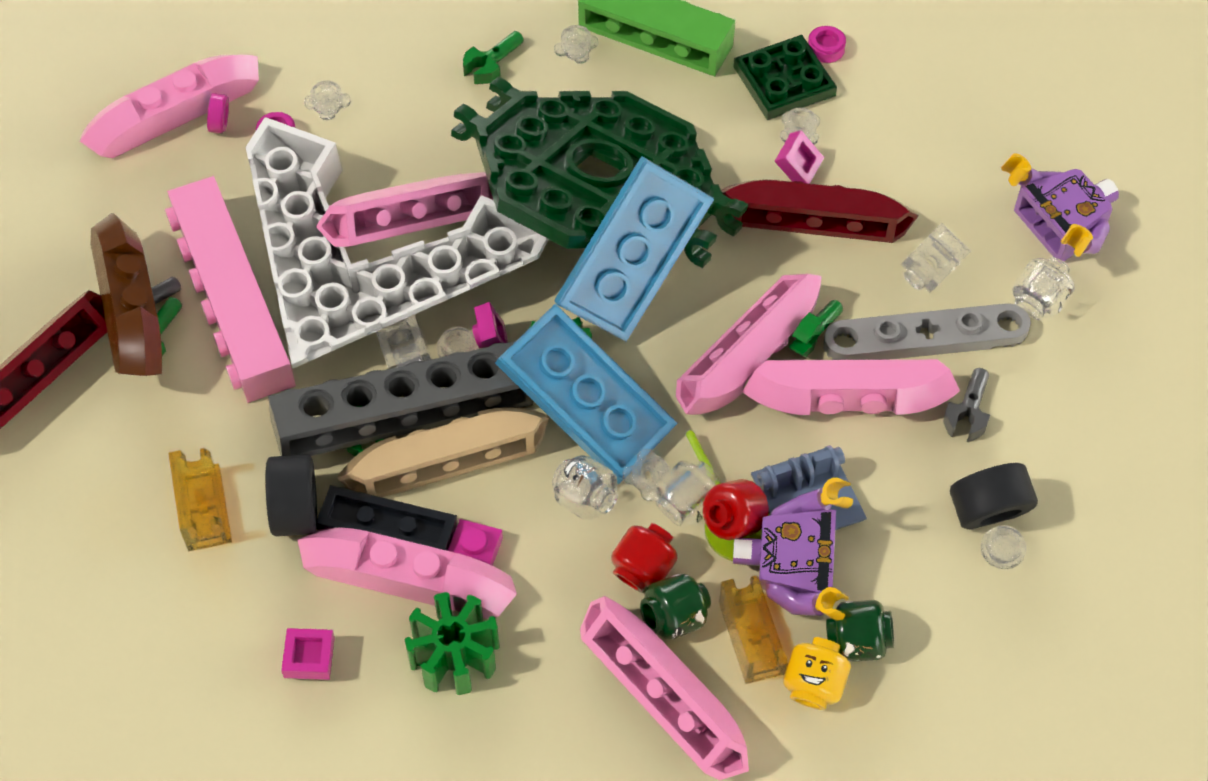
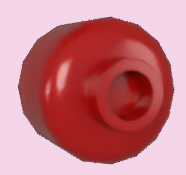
[702,479,769,541]
[611,523,678,592]

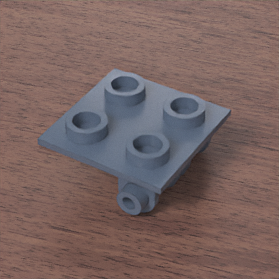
[751,445,867,530]

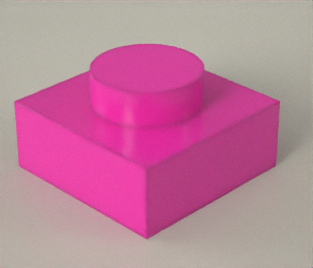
[775,130,824,184]
[472,302,508,349]
[448,519,503,566]
[281,628,335,680]

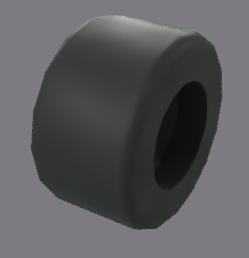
[265,454,317,537]
[950,463,1038,530]

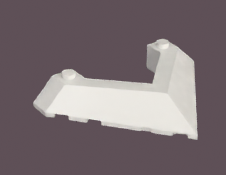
[246,117,549,369]

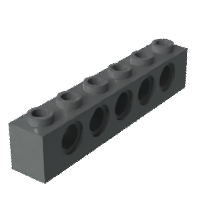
[268,341,534,456]

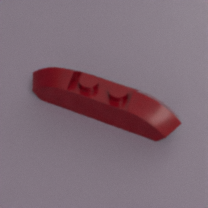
[721,179,919,243]
[0,290,107,429]

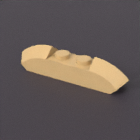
[337,408,549,497]

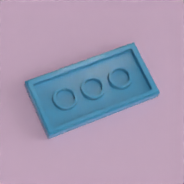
[554,156,714,342]
[495,304,678,484]

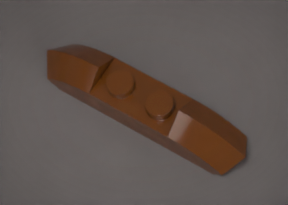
[90,213,162,376]

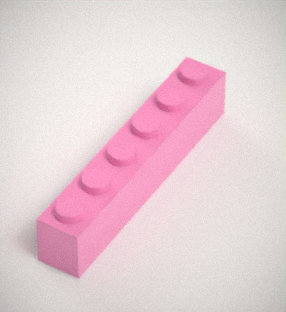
[165,176,296,403]

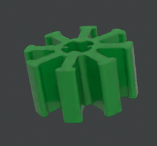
[405,592,500,695]

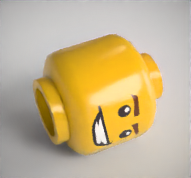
[783,637,851,710]

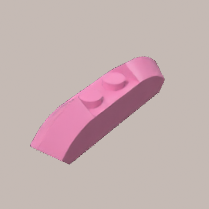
[80,55,259,158]
[316,172,493,247]
[676,274,822,415]
[742,359,960,415]
[298,527,517,619]
[580,596,749,780]

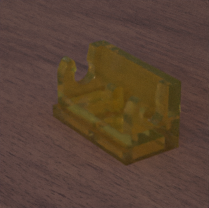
[168,448,232,552]
[719,576,788,684]

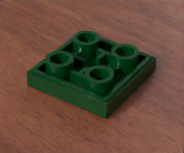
[733,35,837,120]

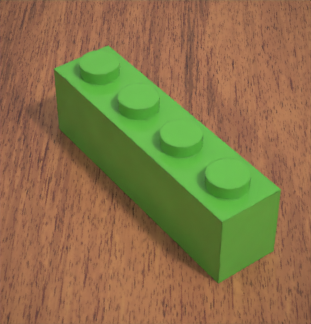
[578,0,736,77]

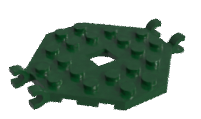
[451,76,748,268]

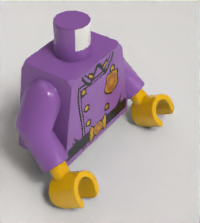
[1001,153,1119,264]
[733,478,853,621]

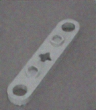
[823,303,1031,360]

